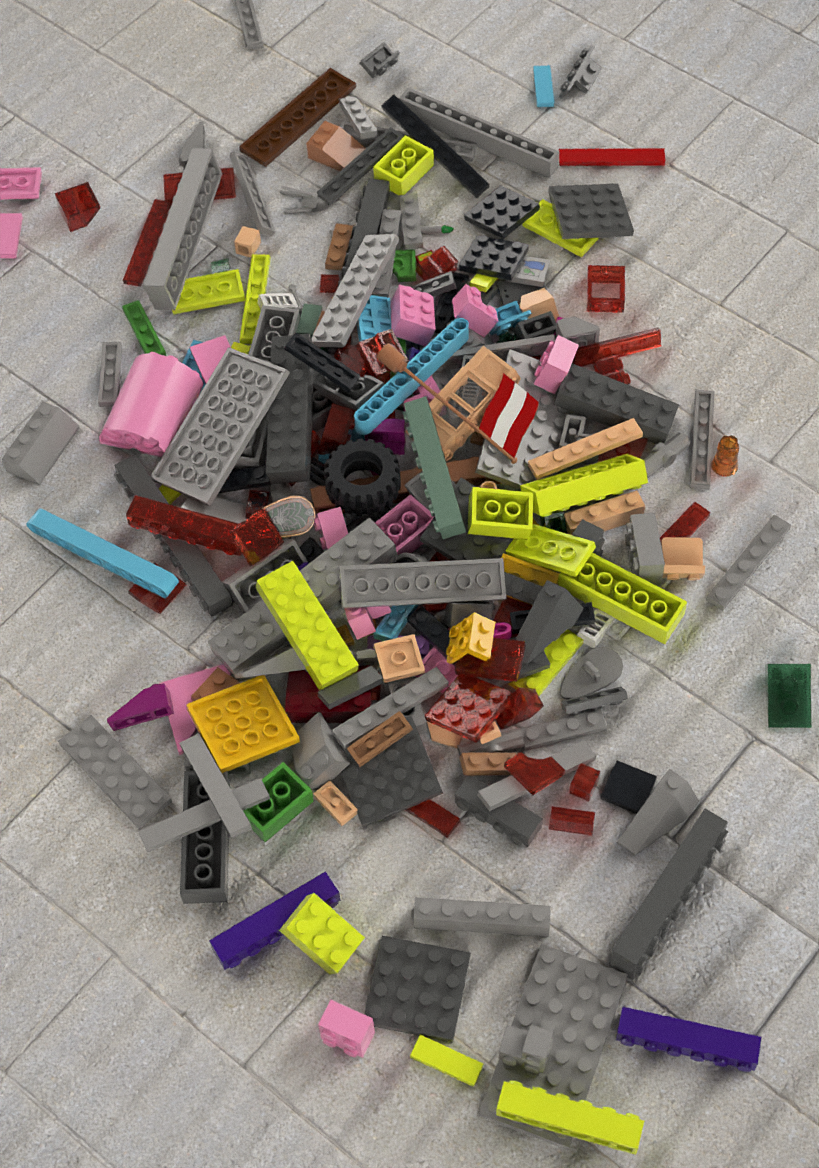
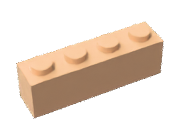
[562,490,645,535]

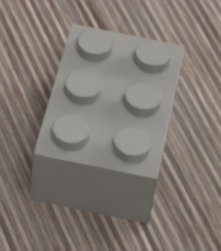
[625,513,665,586]

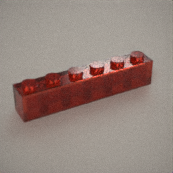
[126,495,249,556]

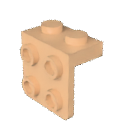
[662,537,705,581]

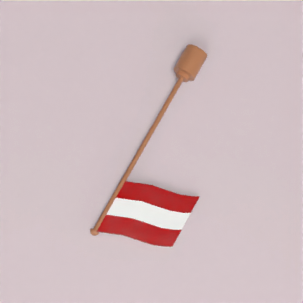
[377,343,539,464]

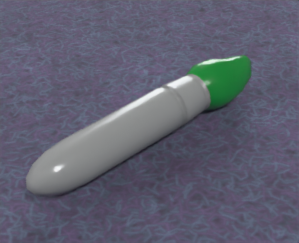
[421,225,454,234]

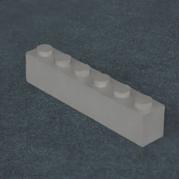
[413,897,551,937]

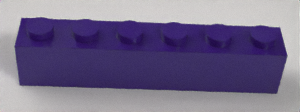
[209,871,341,970]
[616,1006,762,1072]

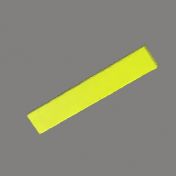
[239,254,270,344]

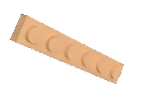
[528,418,643,480]

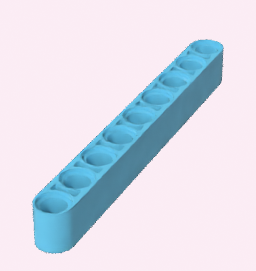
[354,318,469,435]
[26,508,179,598]

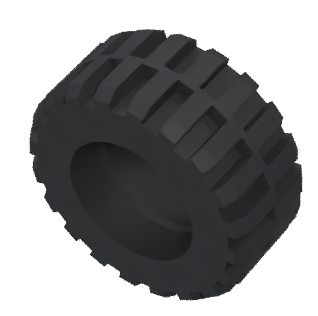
[324,439,401,516]

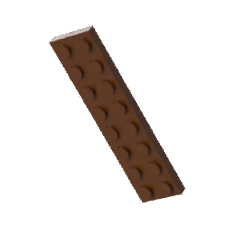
[239,68,356,167]

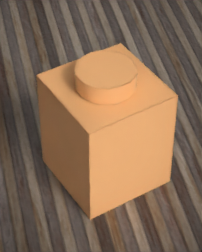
[234,226,261,258]

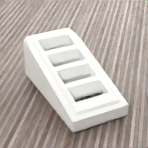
[257,293,299,310]
[577,609,615,649]

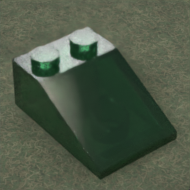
[765,664,812,728]

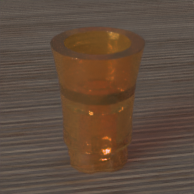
[711,435,739,477]

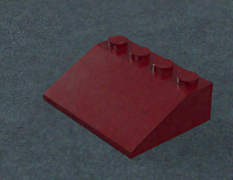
[285,665,372,723]

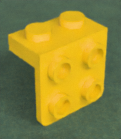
[446,612,495,664]

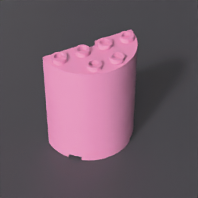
[99,352,204,457]

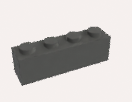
[455,775,543,847]

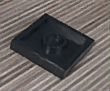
[600,760,657,814]

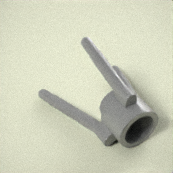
[280,186,318,214]

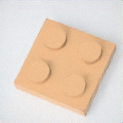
[374,634,425,683]

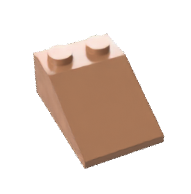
[307,121,366,171]

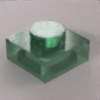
[211,258,230,273]

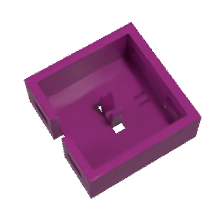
[365,418,406,455]

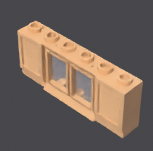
[405,346,521,461]

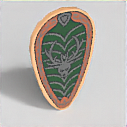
[244,496,315,537]

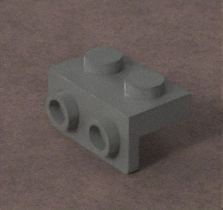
[359,42,400,78]

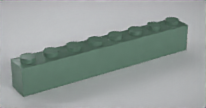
[402,396,466,539]

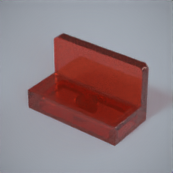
[549,806,595,836]

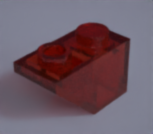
[492,687,544,729]

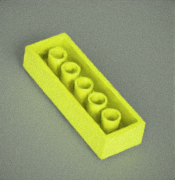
[520,454,648,517]
[558,553,687,644]
[256,561,359,690]

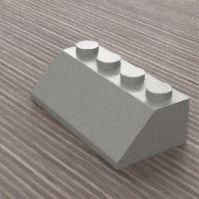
[2,401,80,485]
[222,538,307,613]

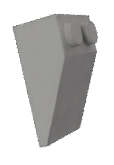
[291,712,350,789]

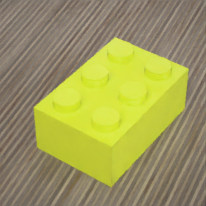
[373,135,434,196]
[468,487,533,540]
[279,893,365,975]

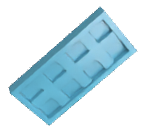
[356,295,398,349]

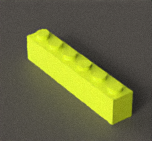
[496,1080,644,1155]

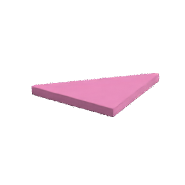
[159,664,231,755]

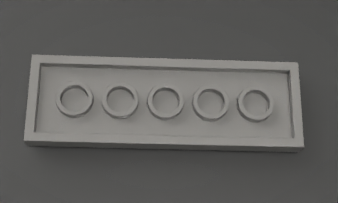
[58,715,172,829]

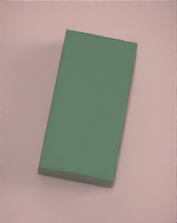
[296,303,323,338]

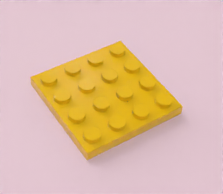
[186,675,300,773]

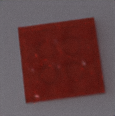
[424,671,513,743]

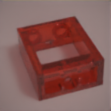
[587,265,625,313]

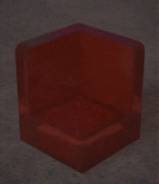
[569,763,601,802]

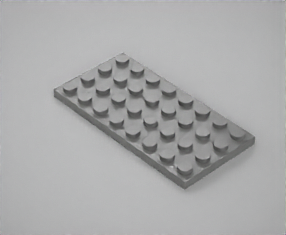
[150,347,290,506]
[475,349,571,490]
[479,944,628,1150]

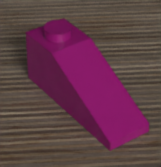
[107,683,174,731]

